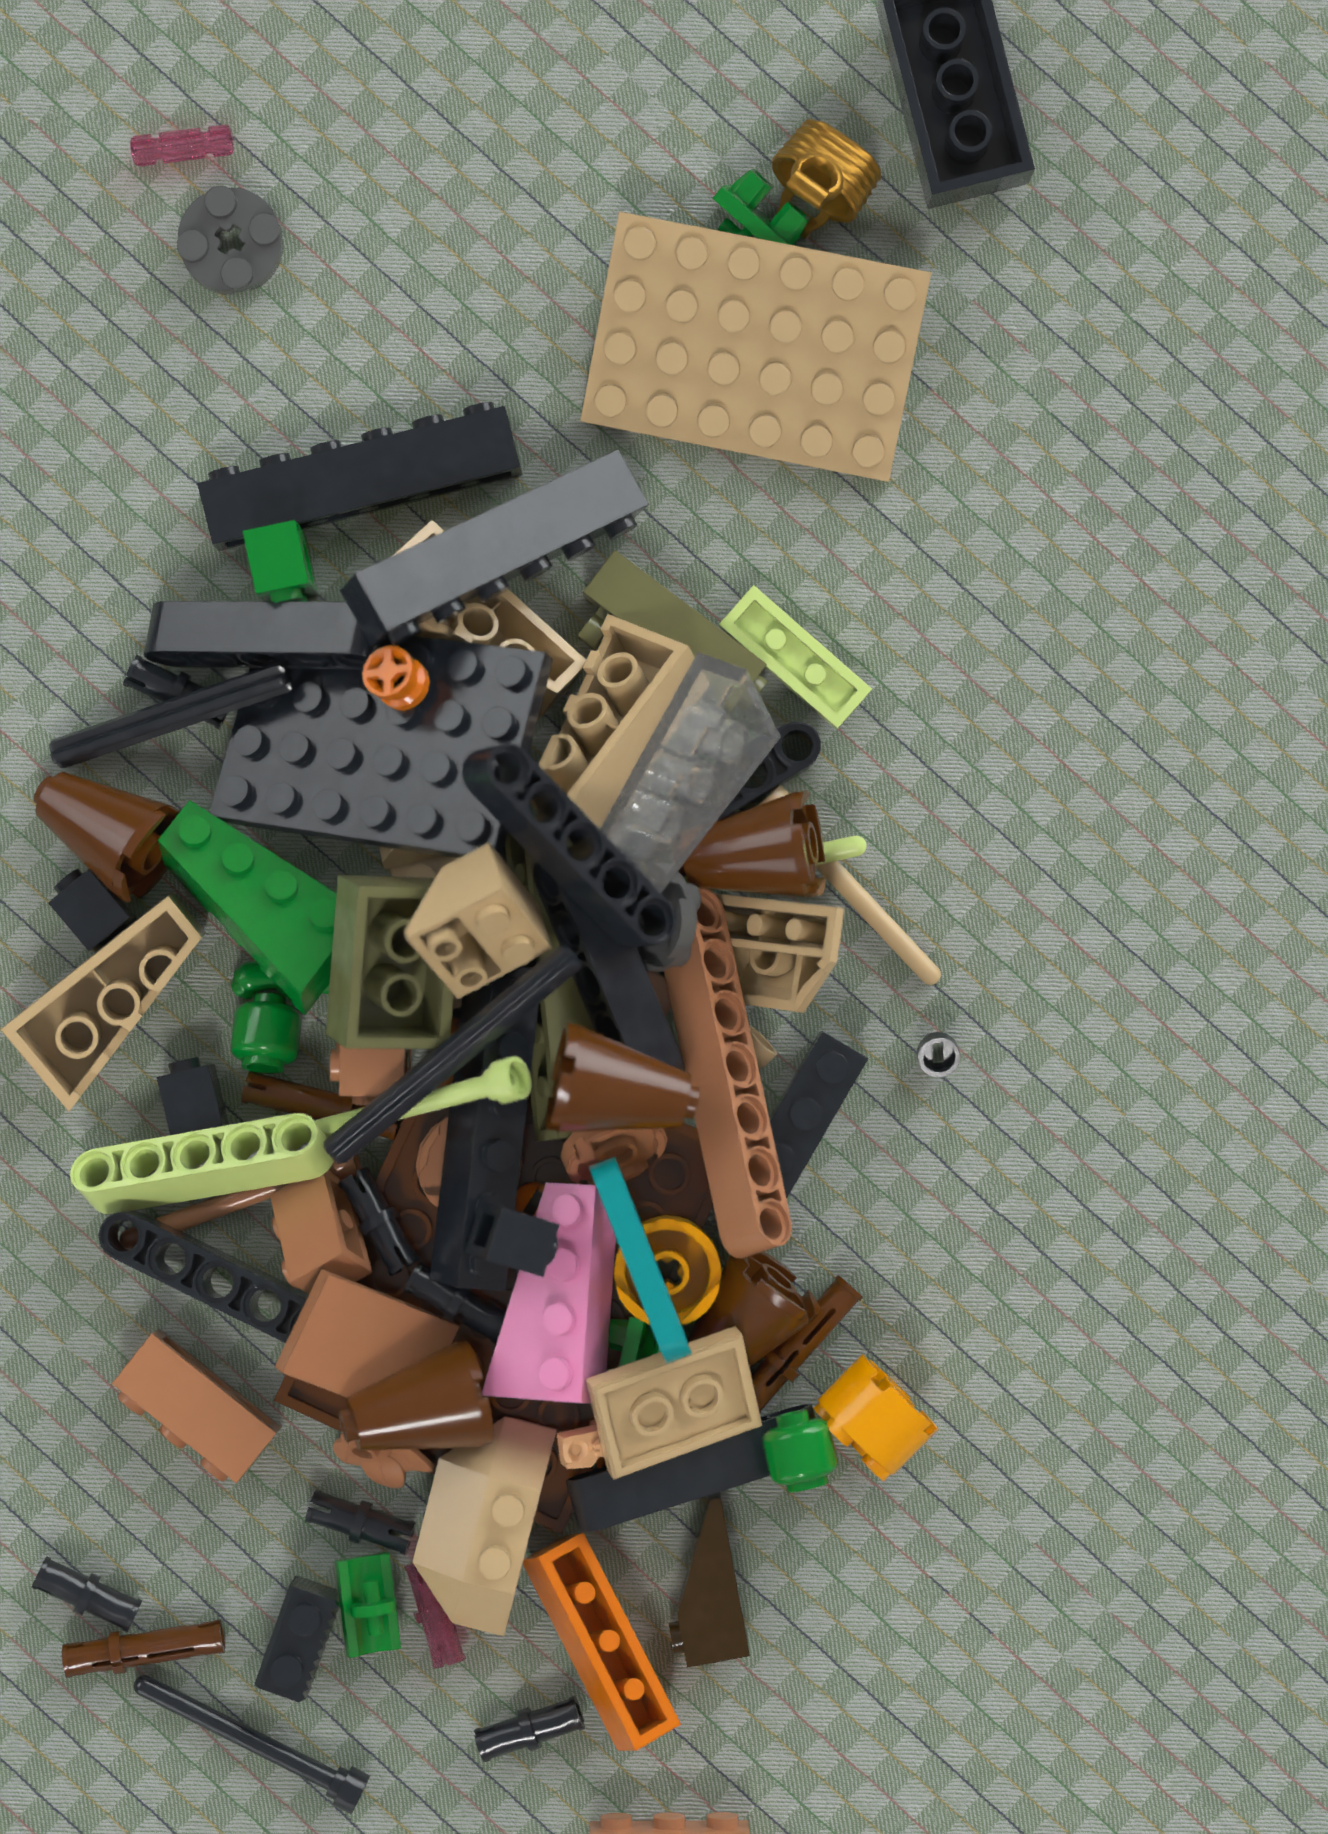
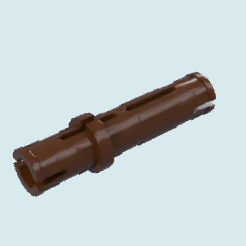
[241,1071,402,1141]
[751,1275,863,1414]
[62,1619,226,1678]

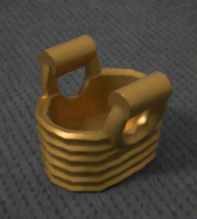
[772,119,881,240]

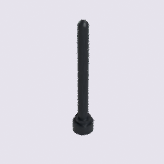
[134,1675,371,1815]

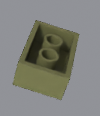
[326,875,453,1049]

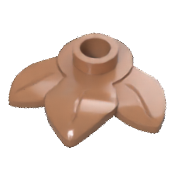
[333,1432,434,1489]

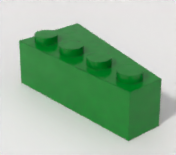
[158,800,337,1016]

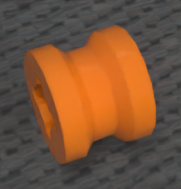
[362,645,430,711]

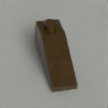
[669,1492,750,1668]

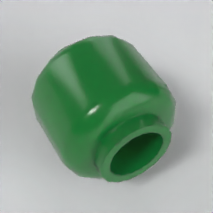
[230,993,302,1074]
[762,1409,838,1493]

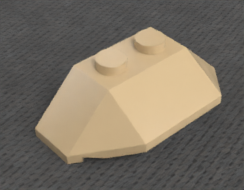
[715,893,844,1013]
[413,1416,557,1636]

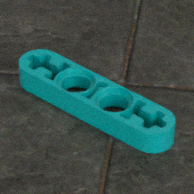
[589,1156,692,1364]

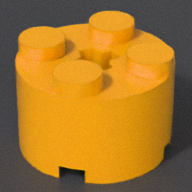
[614,1215,721,1325]
[813,1353,939,1481]

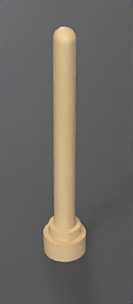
[757,784,941,985]

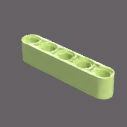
[70,1113,333,1214]

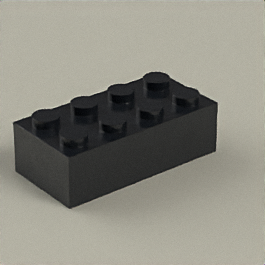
[876,0,1035,209]

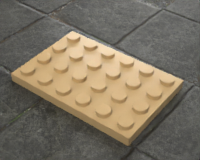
[580,211,931,482]

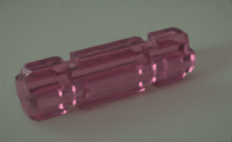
[130,124,234,167]

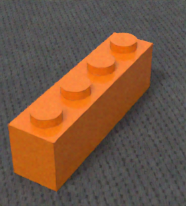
[523,1533,681,1751]

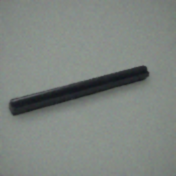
[323,946,582,1164]

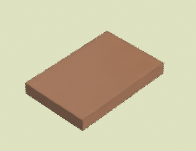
[275,1269,460,1397]

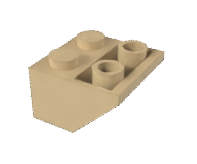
[404,843,552,999]

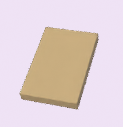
[585,1326,762,1480]

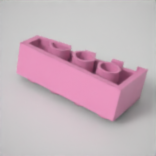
[482,1183,616,1403]

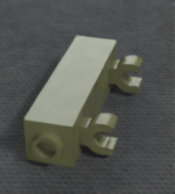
[578,550,768,727]

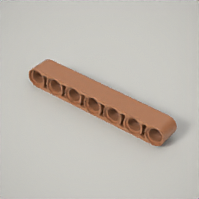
[664,887,792,1259]

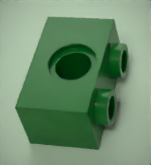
[243,520,319,603]

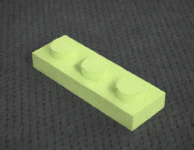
[719,585,872,730]

